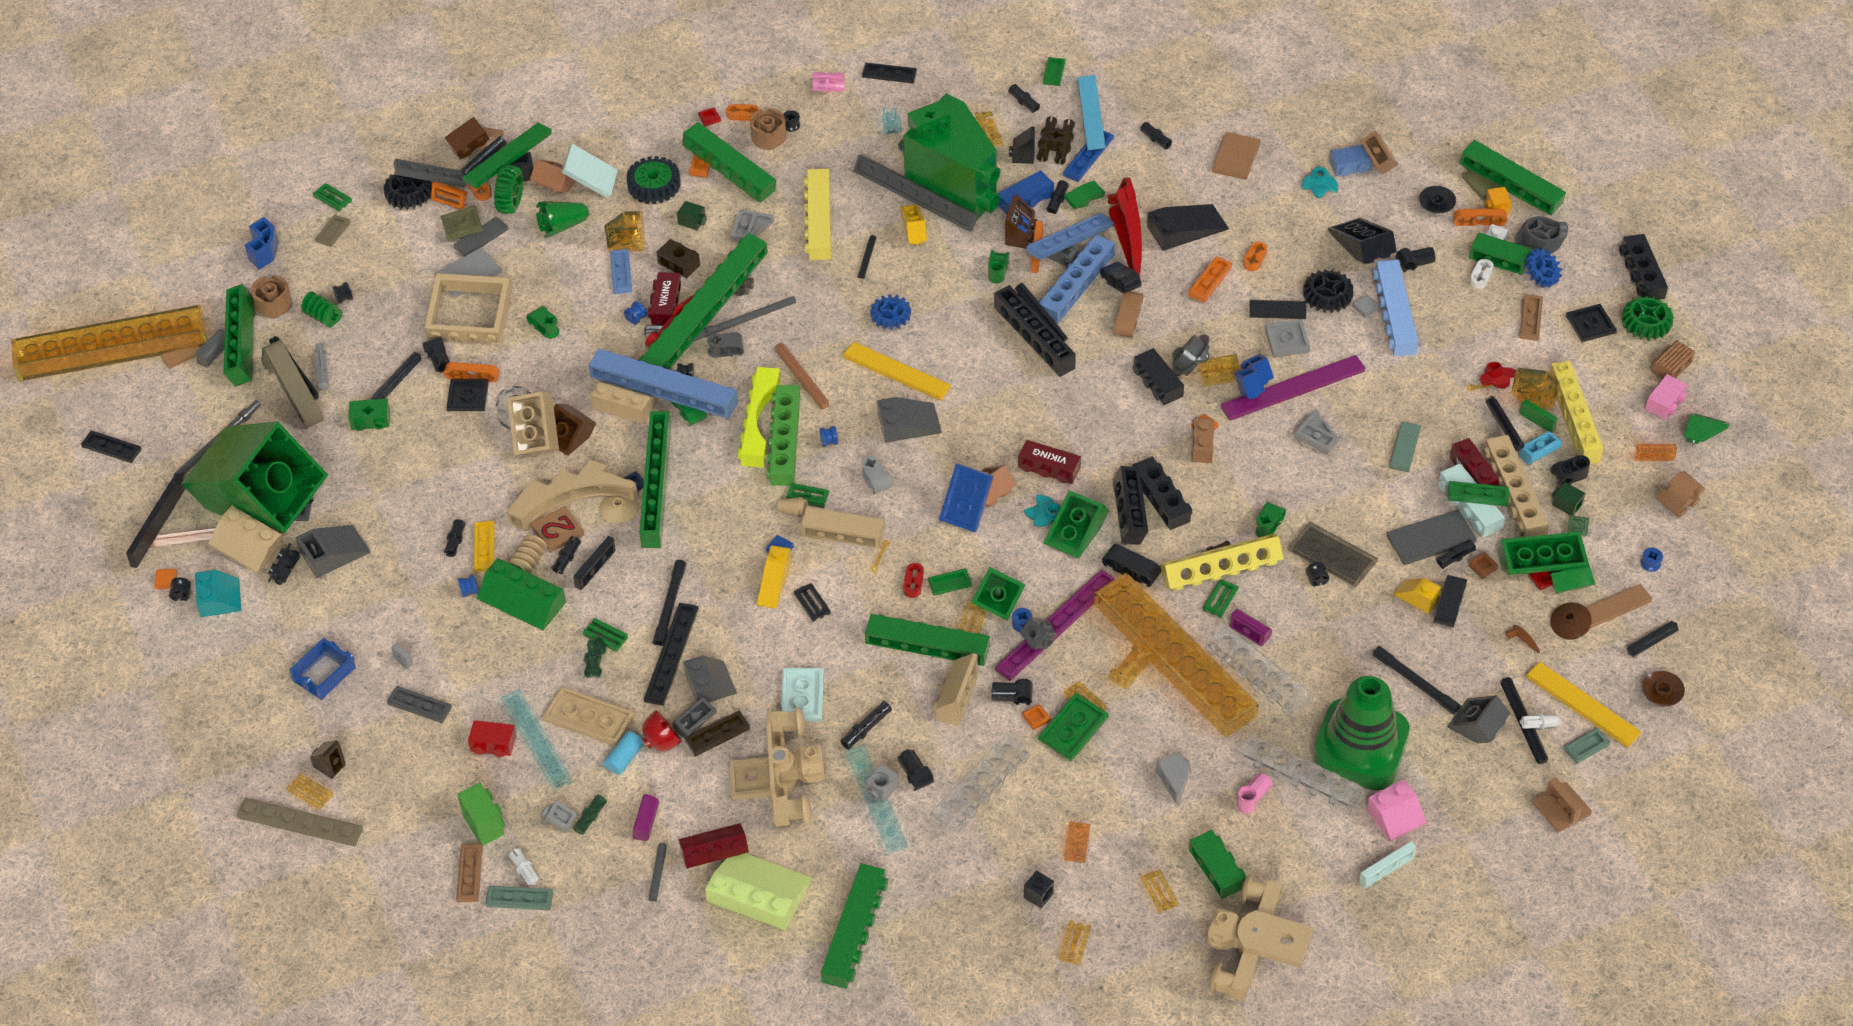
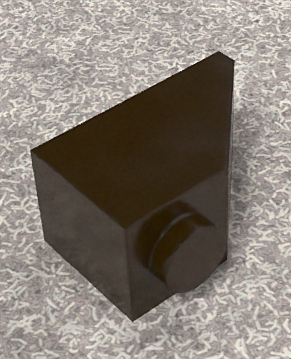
[310,740,346,779]

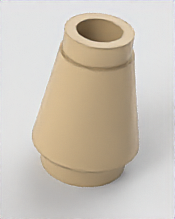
[777,497,808,517]

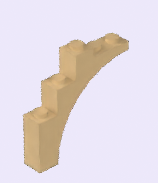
[507,459,639,531]

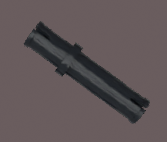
[840,701,892,750]

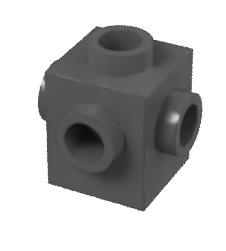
[1020,617,1057,649]

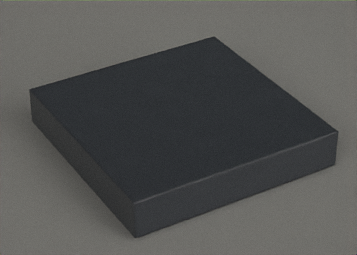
[1566,303,1617,342]
[447,379,489,411]

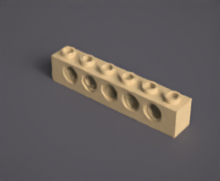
[1482,435,1549,537]

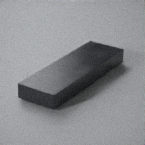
[862,62,917,84]
[1249,300,1306,319]
[81,430,142,463]
[573,536,616,590]

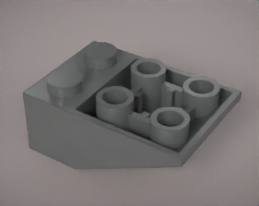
[295,525,370,578]

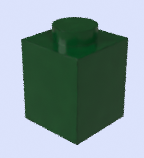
[677,201,707,231]
[1552,482,1586,517]

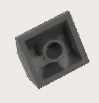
[683,655,737,702]
[1447,695,1510,743]

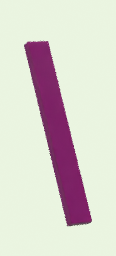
[1221,355,1365,421]
[995,569,1117,681]

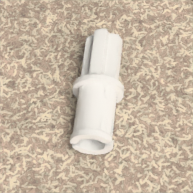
[1520,713,1560,730]
[509,848,539,886]

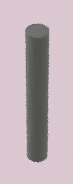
[648,843,667,902]

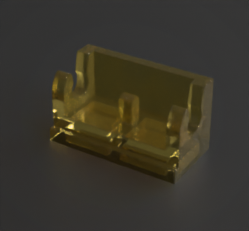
[975,111,1003,147]
[1199,354,1241,387]
[1108,645,1151,690]

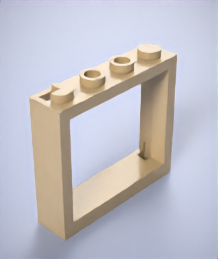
[424,273,512,344]

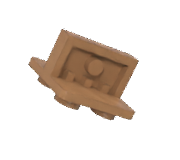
[1533,777,1592,832]

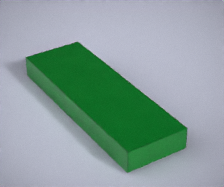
[1448,481,1509,507]

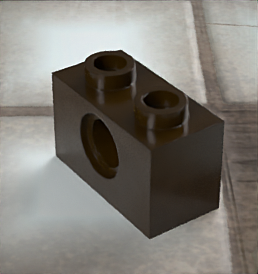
[656,239,700,279]

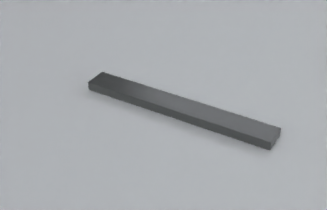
[853,155,979,232]

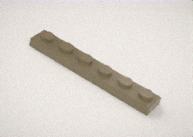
[236,798,363,847]

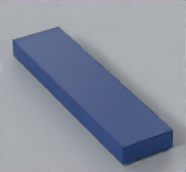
[1063,131,1114,182]

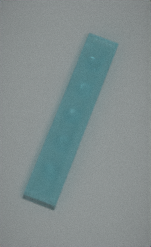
[501,689,572,791]
[845,745,908,854]

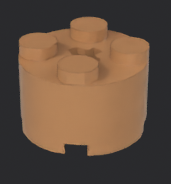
[750,108,787,150]
[251,275,292,319]
[1657,471,1705,518]

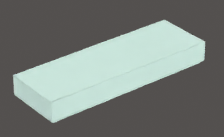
[1359,841,1416,888]

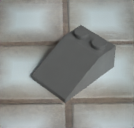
[877,397,942,443]

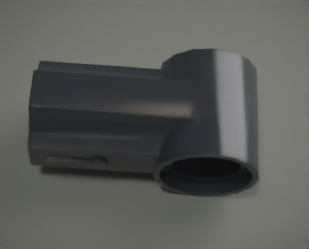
[1395,247,1436,272]
[422,337,450,372]
[992,679,1033,705]
[898,749,934,791]

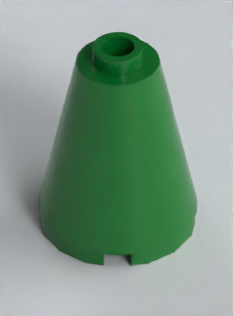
[536,201,589,237]

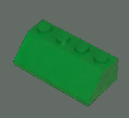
[1498,531,1589,575]
[477,558,566,631]

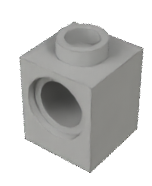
[865,764,898,803]

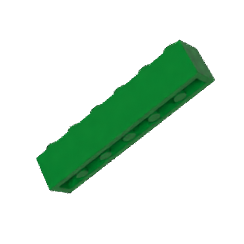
[682,122,776,203]
[1459,140,1566,216]
[223,284,254,387]
[865,614,990,666]
[821,863,888,989]

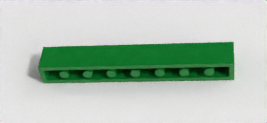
[639,411,671,548]

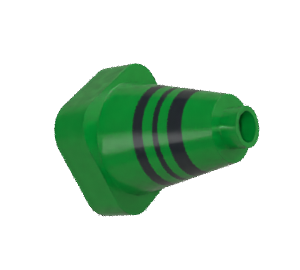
[1313,676,1410,790]

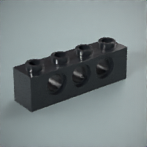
[1619,234,1668,300]
[1132,456,1192,530]
[1113,466,1148,545]

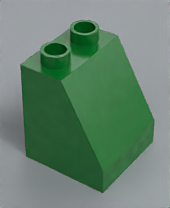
[903,93,1001,220]
[181,421,328,533]

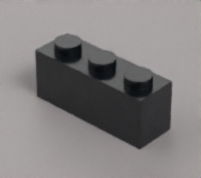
[1133,348,1184,405]

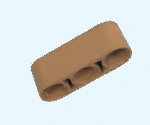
[1114,291,1144,337]

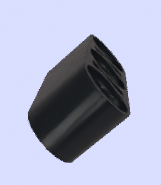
[1100,262,1142,294]
[1102,544,1161,587]
[1434,575,1467,628]

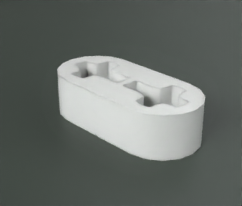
[1470,259,1494,289]

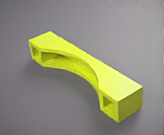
[738,367,781,468]

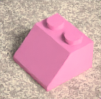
[1367,779,1426,841]

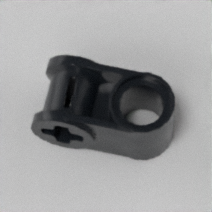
[1550,455,1590,487]

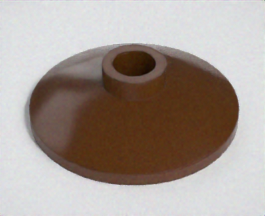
[1550,602,1592,640]
[1642,671,1685,706]

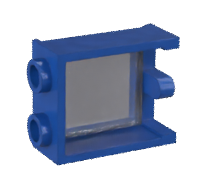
[289,638,356,700]

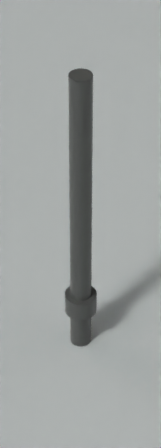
[694,296,796,341]
[174,400,261,476]

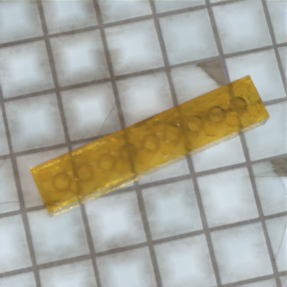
[11,305,208,381]
[1094,573,1259,738]

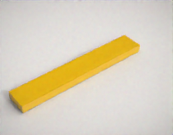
[843,341,951,401]
[1526,662,1641,748]

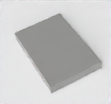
[435,248,502,298]

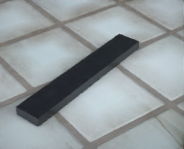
[126,473,185,568]
[644,602,699,706]

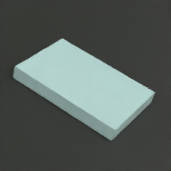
[561,144,618,198]
[781,668,824,722]

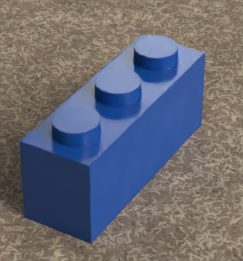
[998,170,1054,214]

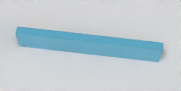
[1078,75,1106,150]

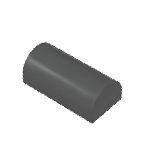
[196,329,225,368]
[672,696,717,739]

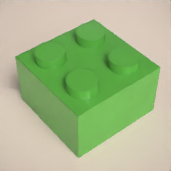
[457,783,505,845]

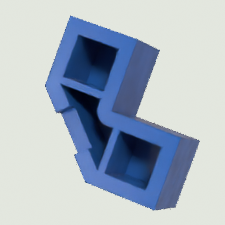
[245,217,279,270]
[1234,353,1274,399]

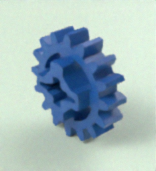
[1524,248,1562,288]
[870,294,911,330]

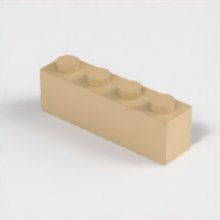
[801,507,884,549]

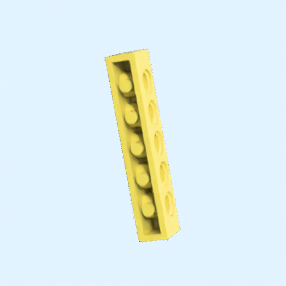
[1549,361,1603,464]
[1160,534,1283,591]

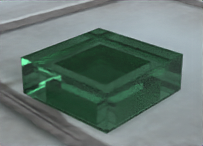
[1567,515,1589,537]

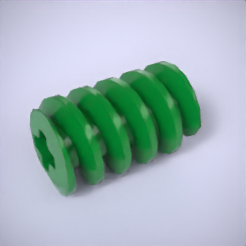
[301,291,343,327]

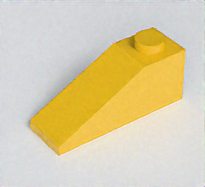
[900,204,927,245]
[757,545,792,609]

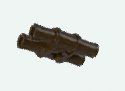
[1037,116,1075,165]

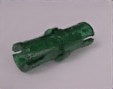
[573,795,607,835]

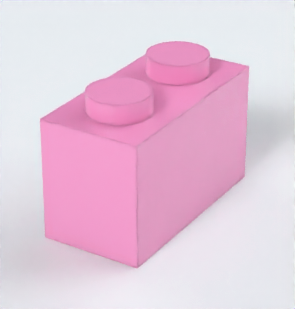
[1645,374,1688,420]

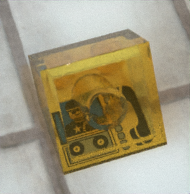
[604,211,646,252]
[1511,368,1560,411]

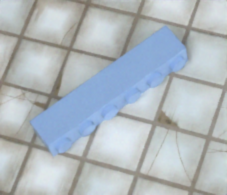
[1373,260,1418,356]

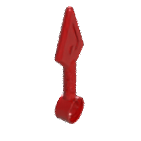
[645,295,694,348]

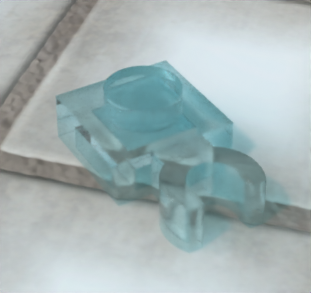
[882,107,902,134]

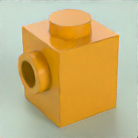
[1485,187,1512,214]

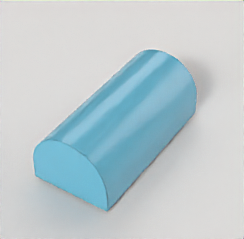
[1519,431,1562,465]
[602,731,643,775]

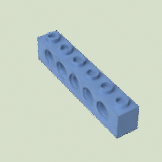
[1039,234,1115,324]

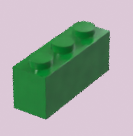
[1469,232,1531,275]
[1189,830,1246,899]

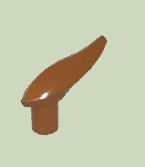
[1505,625,1540,653]

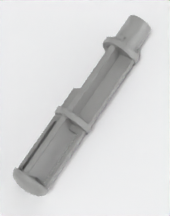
[314,343,329,391]

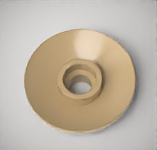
[599,496,638,524]

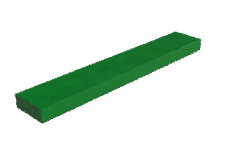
[463,122,552,189]

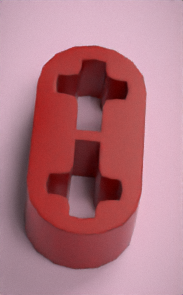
[903,563,924,598]

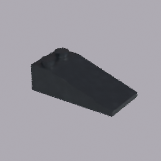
[1147,204,1229,251]
[1328,217,1397,264]

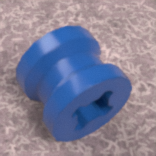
[624,301,647,325]
[819,426,838,447]
[1640,547,1663,572]
[458,574,478,598]
[1012,608,1032,632]

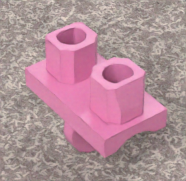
[812,72,845,93]

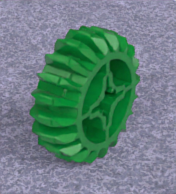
[494,165,524,214]
[1621,295,1674,341]

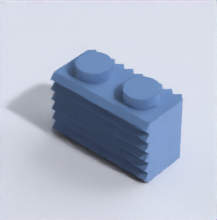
[1329,144,1372,176]

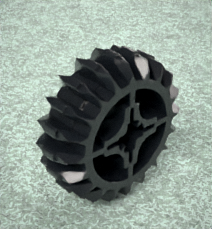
[383,174,432,211]
[1303,269,1354,314]

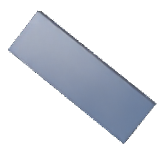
[610,249,632,294]

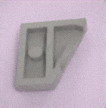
[730,210,774,242]
[1295,409,1339,455]

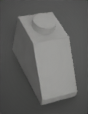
[1156,752,1191,804]

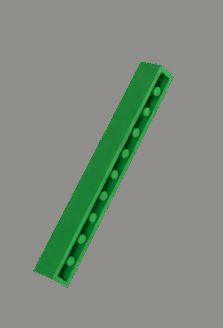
[638,232,768,370]

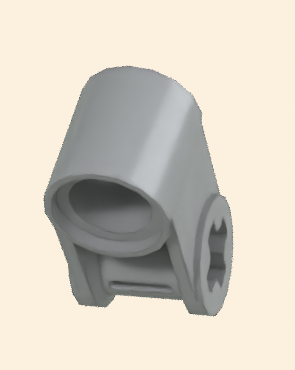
[861,456,892,494]

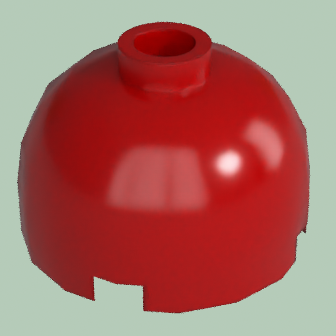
[642,710,682,752]

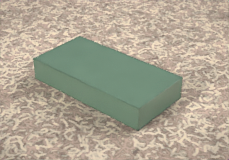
[1563,728,1610,764]

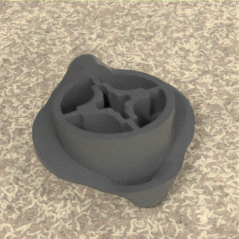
[1515,216,1568,254]
[1171,334,1210,376]

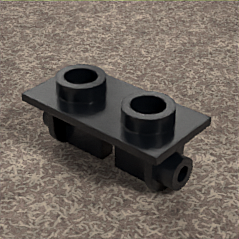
[267,543,300,585]

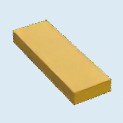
[474,521,495,572]

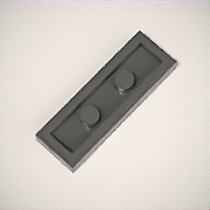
[454,217,508,256]
[387,686,452,723]

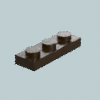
[685,710,750,757]

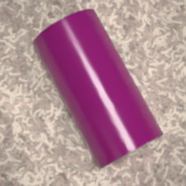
[1229,609,1272,646]
[633,794,660,841]

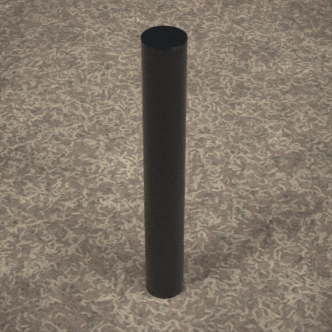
[857,235,876,279]

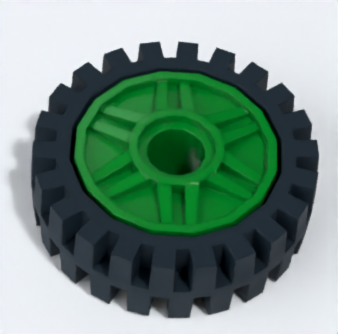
[627,156,681,204]

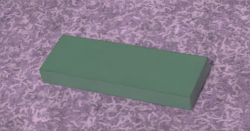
[1390,421,1421,472]
[485,886,553,910]

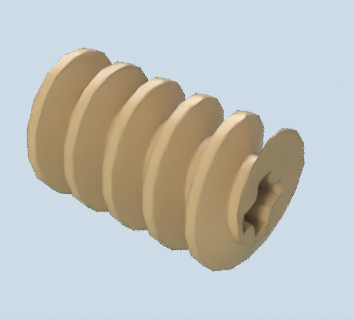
[508,535,547,573]

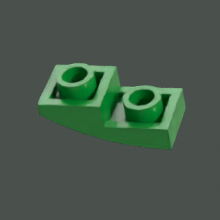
[1064,181,1105,209]
[1550,565,1595,594]

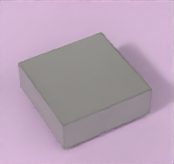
[1352,295,1379,318]
[391,643,413,669]

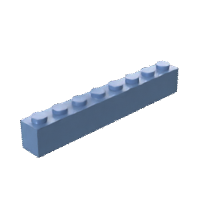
[589,349,738,419]

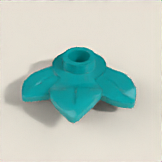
[1302,167,1338,199]
[1024,495,1061,527]

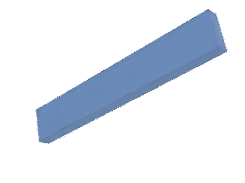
[1026,213,1114,260]

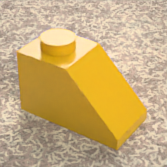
[1393,578,1441,614]

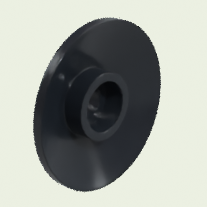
[1419,186,1456,213]

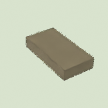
[315,214,350,247]

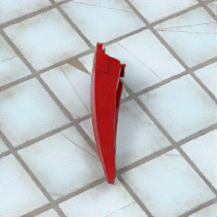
[1107,177,1142,276]

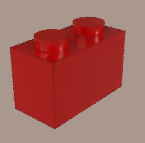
[468,720,517,757]

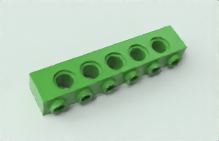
[767,385,800,486]

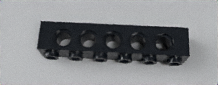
[994,285,1076,377]

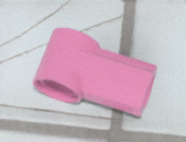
[1237,773,1273,814]

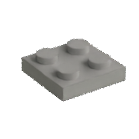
[1265,319,1311,357]

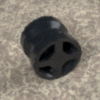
[783,110,800,132]
[332,282,353,304]
[677,363,694,376]
[1306,562,1330,587]
[169,577,191,601]

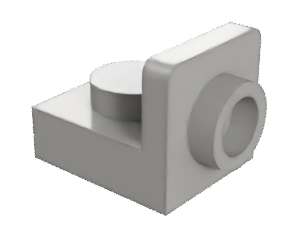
[541,800,578,833]

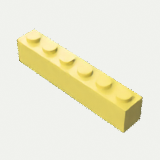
[804,169,831,260]

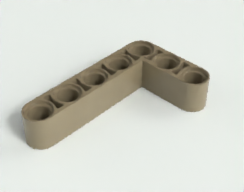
[261,340,324,429]

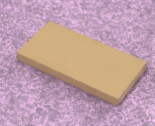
[543,686,636,746]

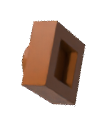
[1469,552,1498,579]

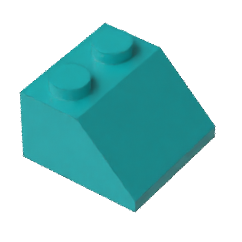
[195,569,241,618]

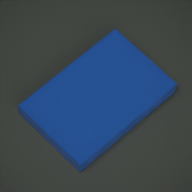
[939,463,994,532]

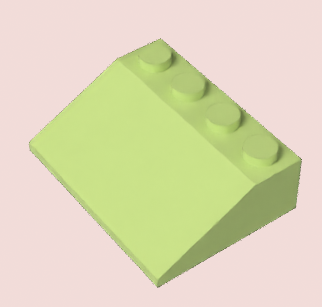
[705,853,813,930]

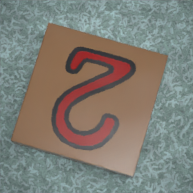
[530,506,585,553]

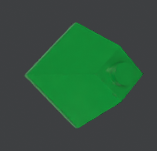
[1684,412,1730,444]
[971,567,1026,621]

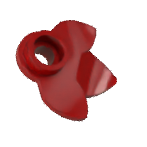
[1480,362,1518,389]

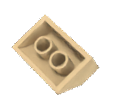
[590,381,660,424]
[507,391,559,455]
[208,505,282,573]
[933,653,978,726]

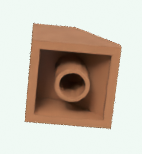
[530,159,576,194]
[981,465,1016,507]

